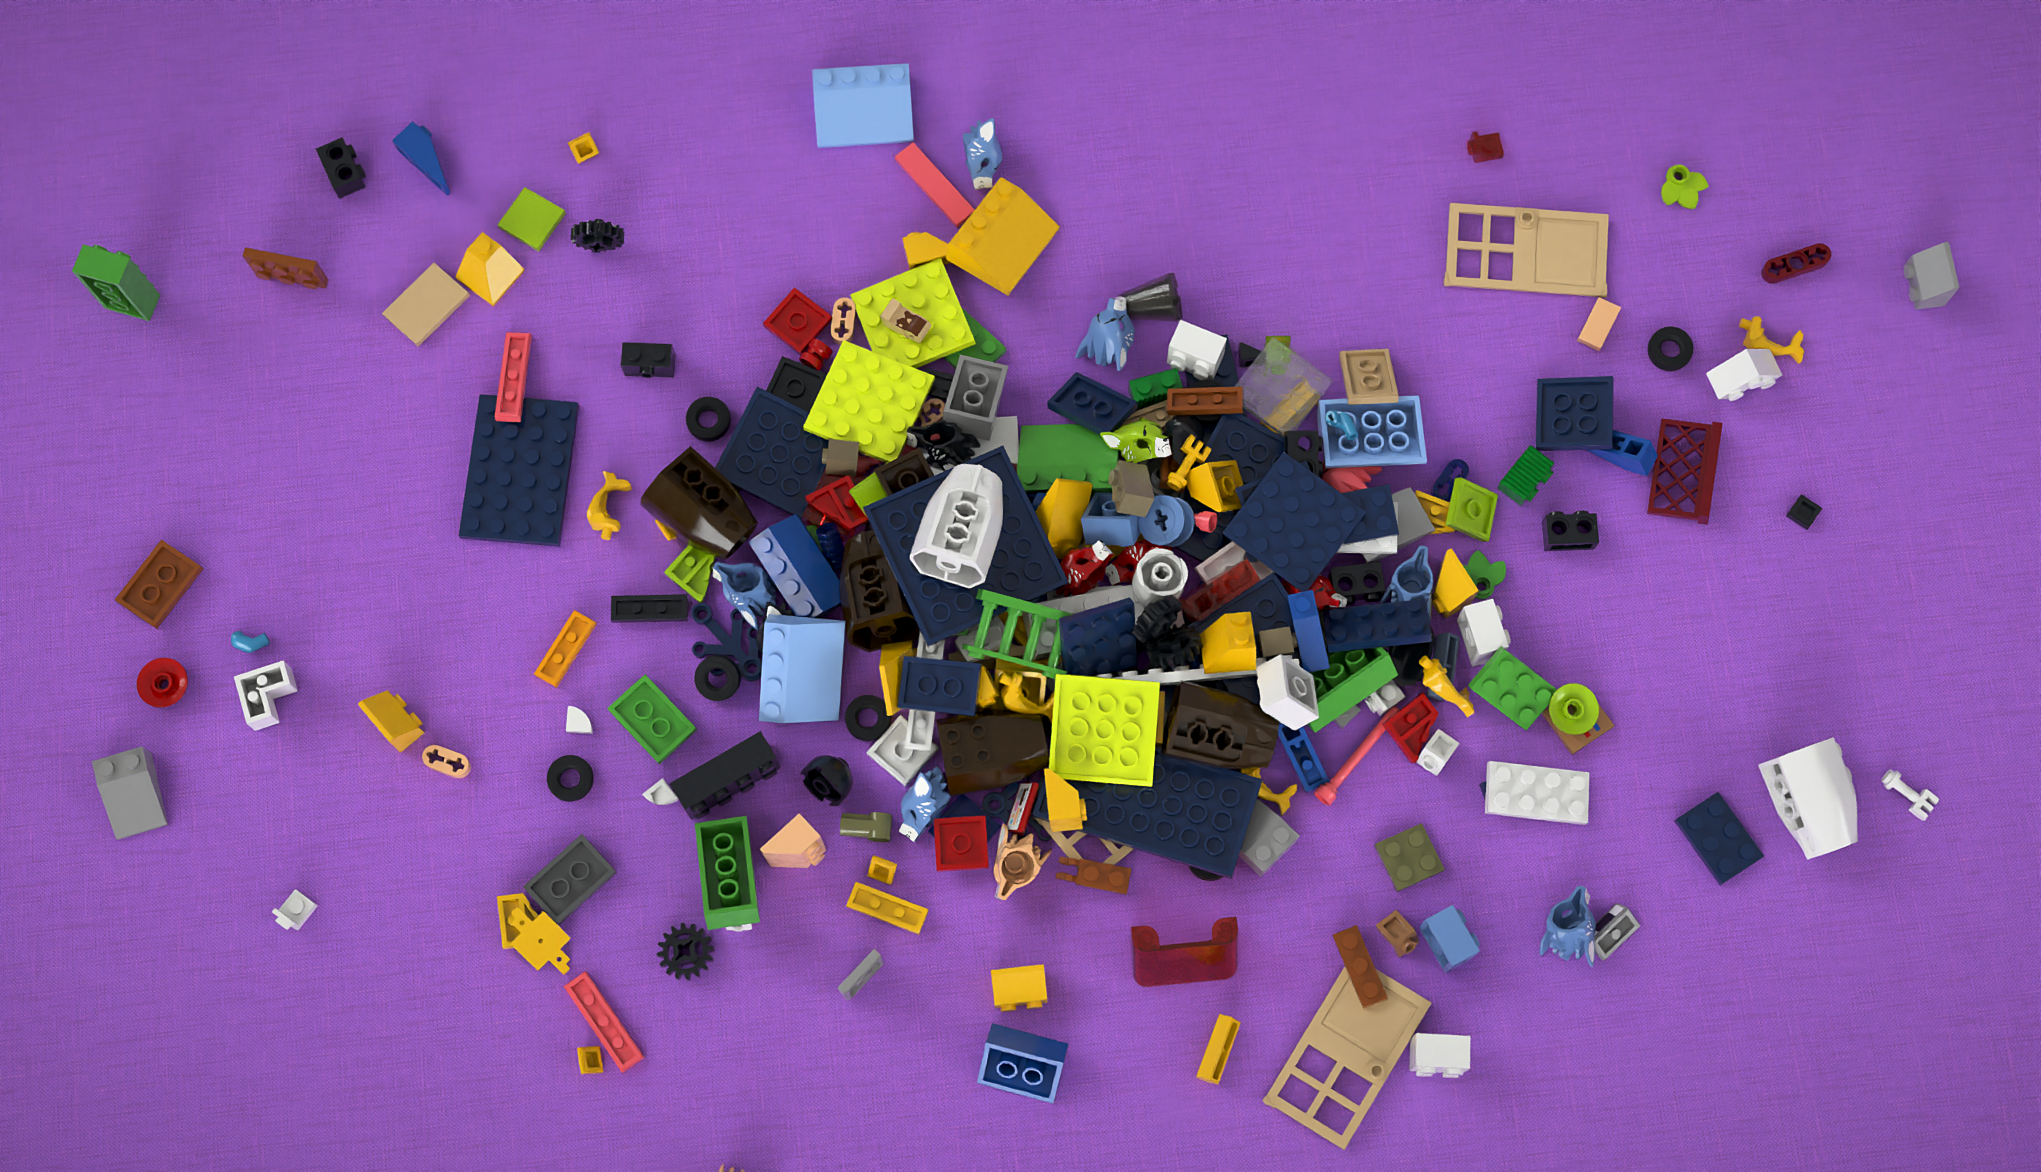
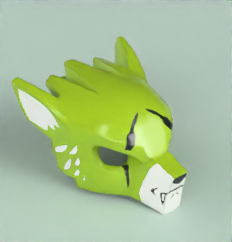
[1100,417,1172,463]

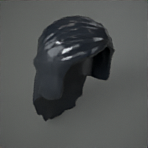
[1162,415,1204,470]
[1388,624,1436,687]

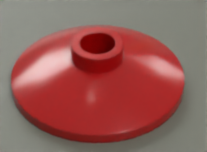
[136,658,188,708]

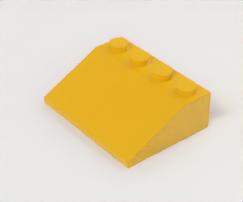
[946,177,1060,296]

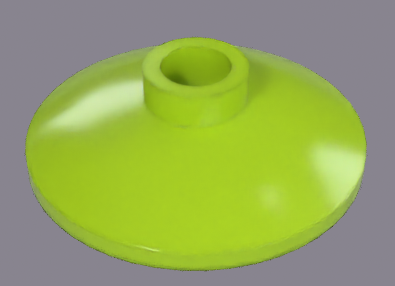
[1549,683,1599,735]

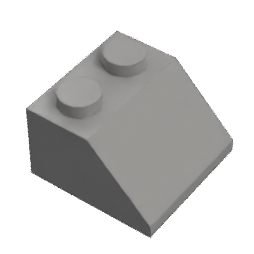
[1904,242,1960,310]

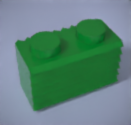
[1128,368,1183,411]
[1497,445,1554,506]

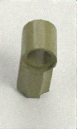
[840,812,893,842]

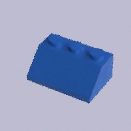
[977,1023,1069,1104]

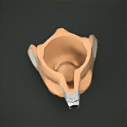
[993,824,1052,900]

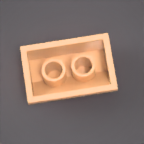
[760,814,826,868]

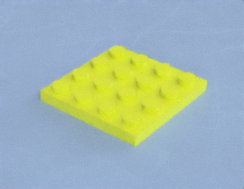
[850,258,976,368]
[803,340,935,463]
[1049,674,1160,787]

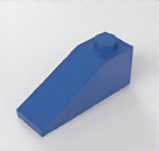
[392,121,451,195]
[1586,430,1658,476]
[1287,590,1330,673]
[1278,721,1330,793]

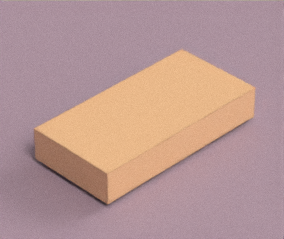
[1577,297,1621,351]

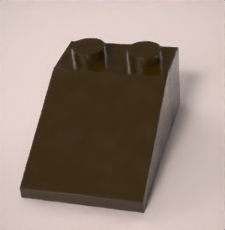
[874,447,934,497]

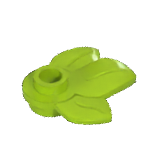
[1661,165,1709,209]

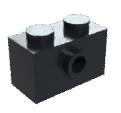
[621,342,676,378]

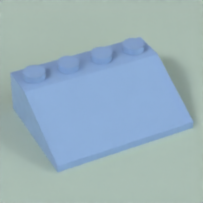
[812,63,914,148]
[1317,395,1427,468]
[759,614,846,723]

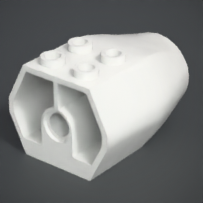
[909,464,1003,589]
[1758,737,1858,859]

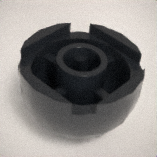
[801,755,853,806]

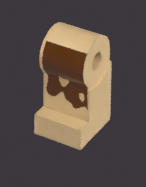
[880,298,932,343]

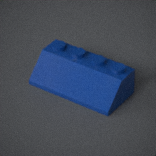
[749,514,841,619]

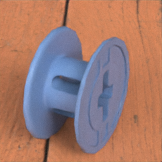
[1138,495,1195,547]

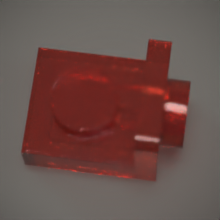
[1467,131,1504,163]

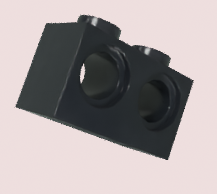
[316,137,366,199]
[1284,430,1323,477]
[1542,510,1599,551]
[1328,561,1386,606]

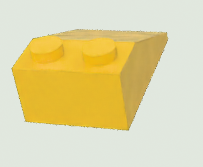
[1035,478,1093,559]
[879,640,918,716]

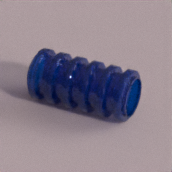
[816,523,844,570]

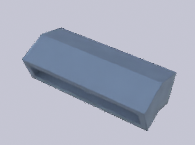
[1427,632,1460,701]

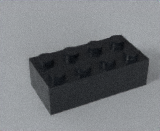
[670,731,780,820]

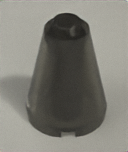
[1117,272,1183,322]

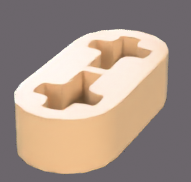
[831,297,856,345]
[422,745,471,779]

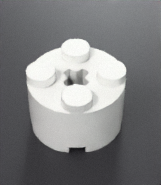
[1132,549,1188,606]

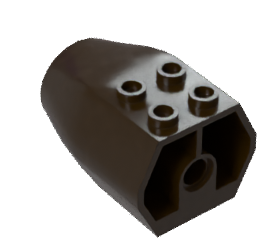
[640,446,758,560]
[839,531,920,653]
[1161,681,1279,769]
[936,710,1049,796]

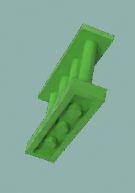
[962,589,1072,679]

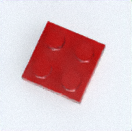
[763,287,832,355]
[934,816,989,872]

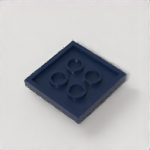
[1536,376,1614,451]
[1059,597,1137,677]

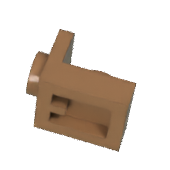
[1376,910,1419,957]

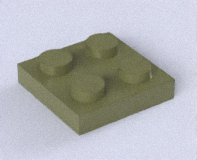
[1374,823,1445,892]

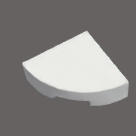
[566,706,593,734]
[642,778,679,805]

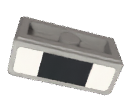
[1594,903,1640,961]

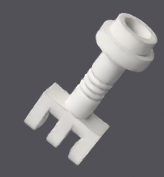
[1881,769,1939,821]

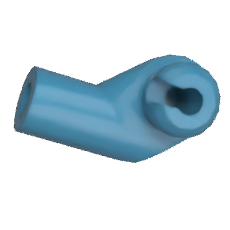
[1325,410,1359,440]
[231,631,270,653]

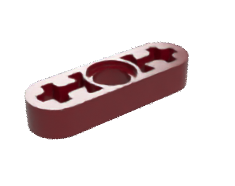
[1761,243,1832,284]

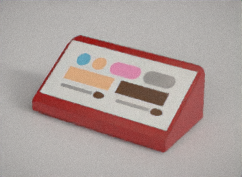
[1007,782,1039,837]

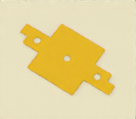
[511,907,571,974]

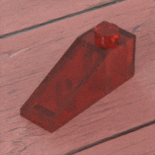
[1178,558,1260,622]

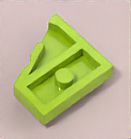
[664,545,716,603]

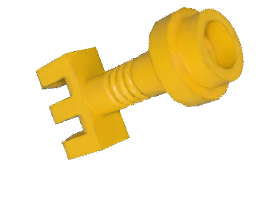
[1167,434,1212,491]

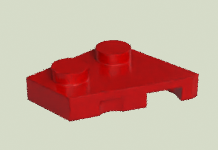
[805,475,869,531]
[1382,693,1439,763]

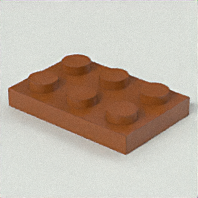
[243,247,328,289]
[115,539,203,629]

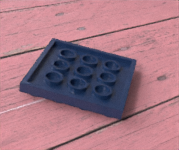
[715,387,829,520]
[1222,452,1366,592]
[1187,572,1330,704]

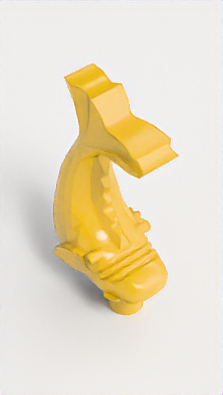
[1739,316,1805,364]
[587,471,632,540]
[1419,656,1474,717]
[998,671,1055,724]
[1239,768,1297,816]

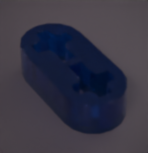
[1431,459,1469,502]

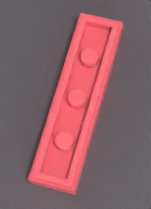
[895,142,975,228]
[495,332,532,422]
[564,971,645,1073]

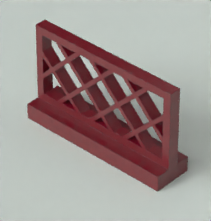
[1647,418,1723,525]

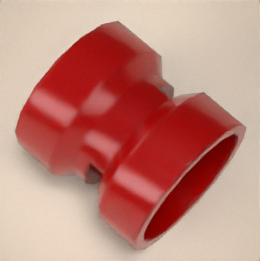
[799,338,833,371]

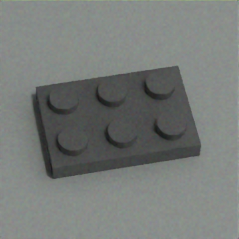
[523,834,617,926]

